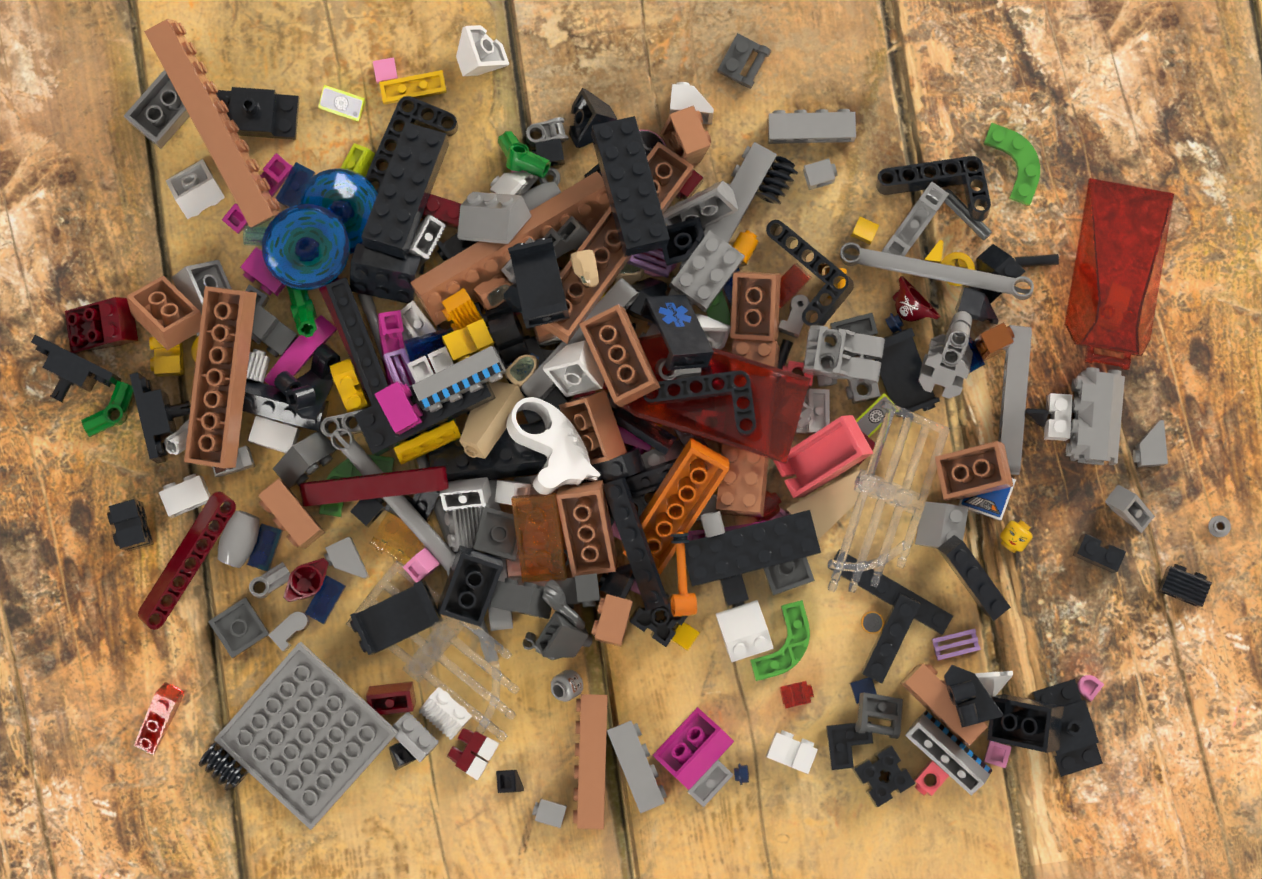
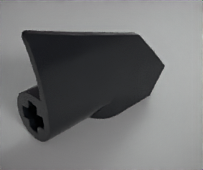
[944,665,1003,728]

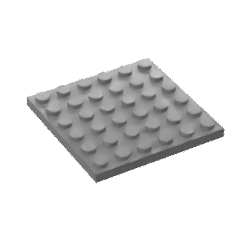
[214,642,398,830]

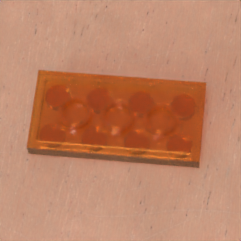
[511,493,567,583]

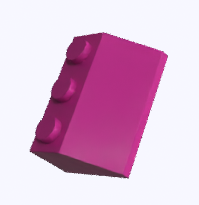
[652,707,734,790]

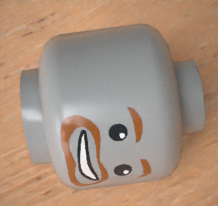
[551,669,583,702]

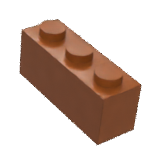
[971,322,1015,363]

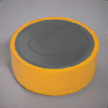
[861,612,884,634]

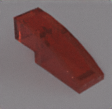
[779,263,812,311]

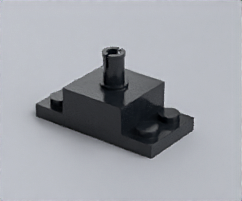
[216,87,300,140]
[31,335,122,403]
[129,372,191,464]
[1032,679,1103,777]

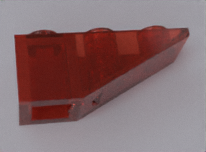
[134,682,185,755]

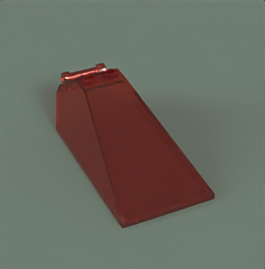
[1064,178,1175,370]
[603,333,811,463]

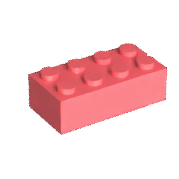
[773,415,873,498]

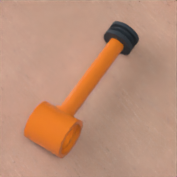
[670,531,697,617]

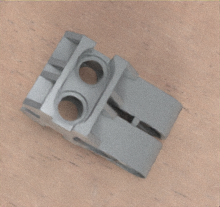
[919,311,973,399]
[802,325,885,383]

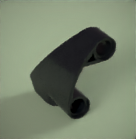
[274,344,341,420]

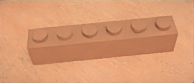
[573,694,608,829]

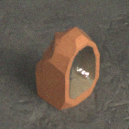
[473,278,512,310]

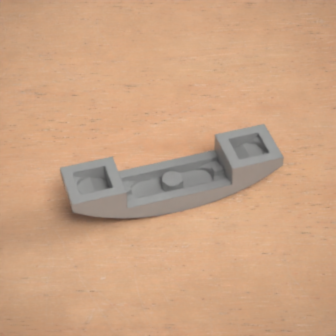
[881,182,949,256]

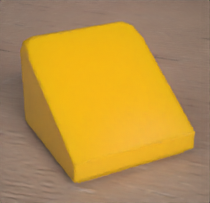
[851,216,879,245]
[924,240,943,263]
[672,622,700,651]

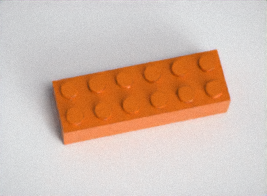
[623,438,730,574]

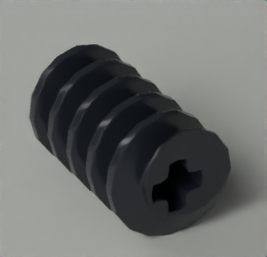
[756,156,798,205]
[199,743,249,791]

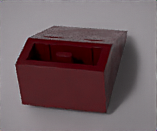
[65,297,138,354]

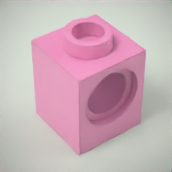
[403,547,440,583]

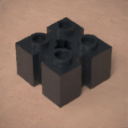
[482,301,529,363]
[107,499,154,552]
[629,591,688,647]
[852,745,915,807]

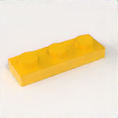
[379,70,447,105]
[394,420,461,465]

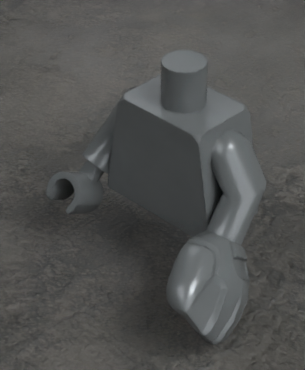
[523,580,593,660]

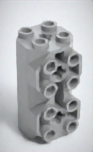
[1066,367,1125,465]

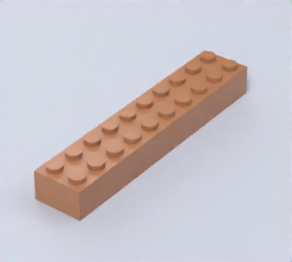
[144,19,281,228]
[540,142,694,344]
[410,171,610,326]

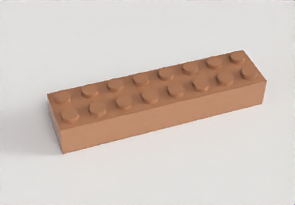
[184,286,257,468]
[716,338,780,518]

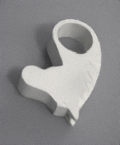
[507,397,600,495]

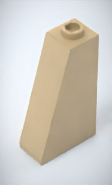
[459,381,525,459]
[785,471,873,540]

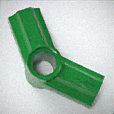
[498,131,551,179]
[285,282,317,338]
[81,381,134,437]

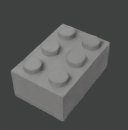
[124,69,190,149]
[670,230,745,312]

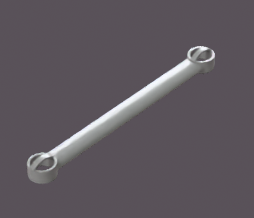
[840,242,1034,300]
[331,428,456,575]

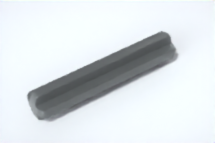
[944,189,992,240]

